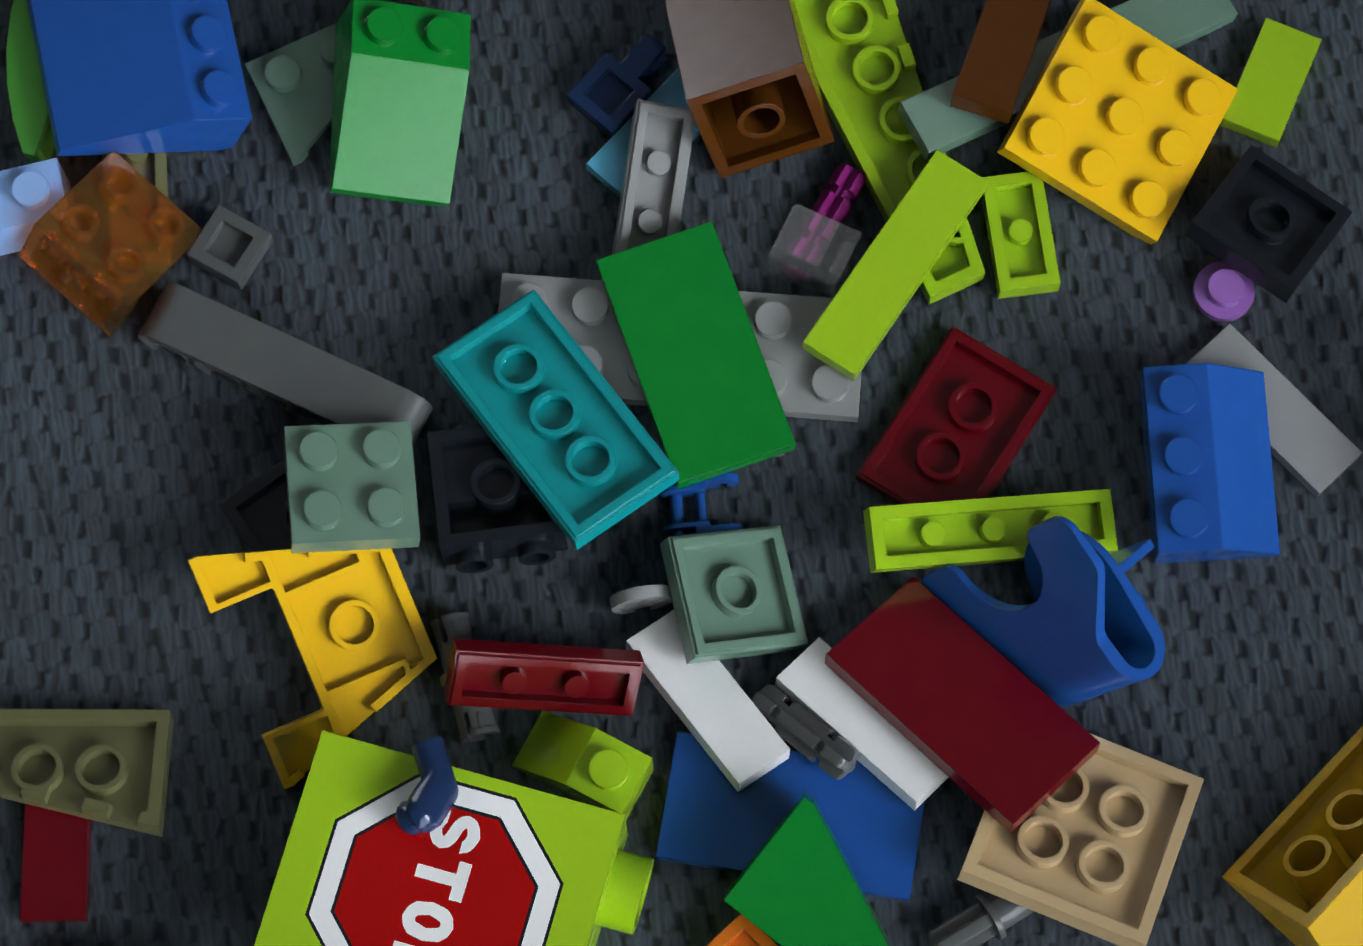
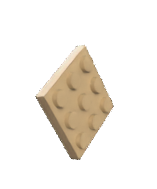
[957,733,1204,946]

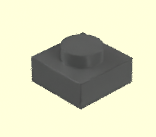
[187,205,273,291]

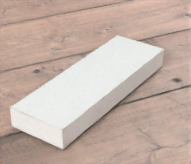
[626,610,791,792]
[775,637,949,811]

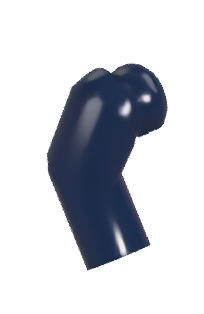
[395,737,459,836]

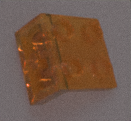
[18,152,202,337]

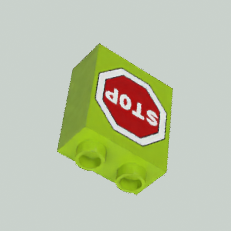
[254,730,654,946]

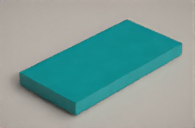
[432,289,679,550]

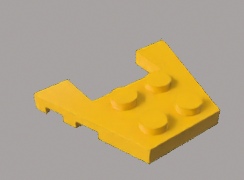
[187,549,437,789]

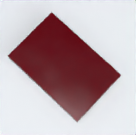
[855,326,1058,505]

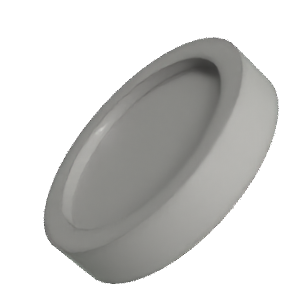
[610,584,672,614]

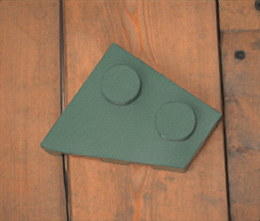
[245,23,336,166]

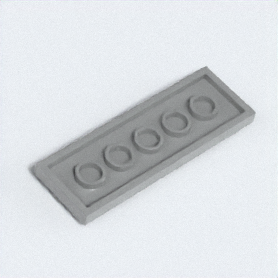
[498,273,862,422]

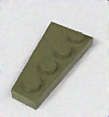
[0,709,174,837]

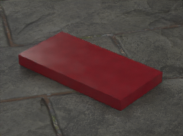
[825,577,1100,833]

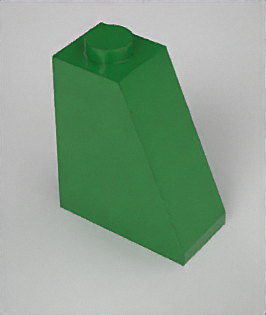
[724,791,889,946]

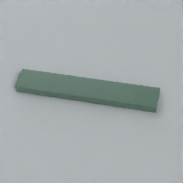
[897,0,1238,161]

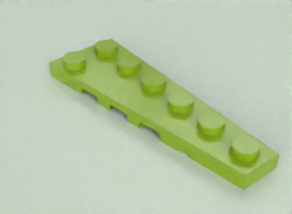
[794,0,985,305]

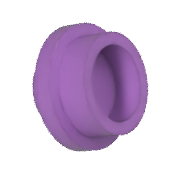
[1193,261,1255,322]

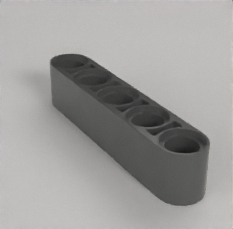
[138,282,433,446]

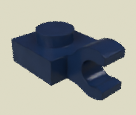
[567,33,668,138]

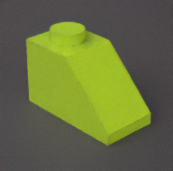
[512,711,654,820]

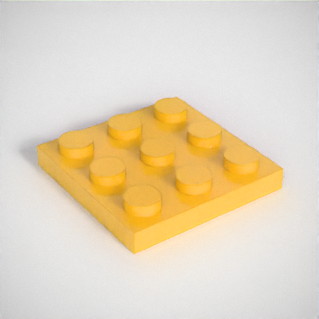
[997,0,1238,245]

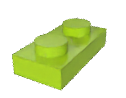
[981,172,1061,299]

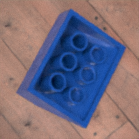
[26,0,252,156]

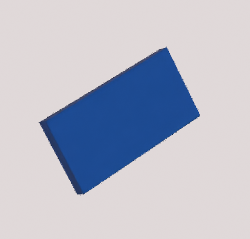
[656,732,925,902]

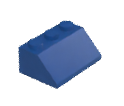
[1139,363,1280,564]

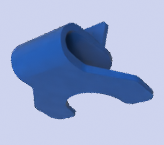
[922,516,1165,707]

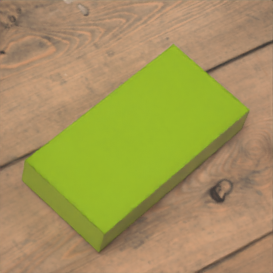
[1220,17,1322,148]

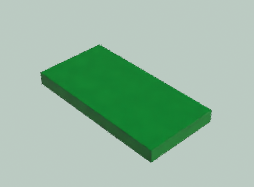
[596,221,796,489]

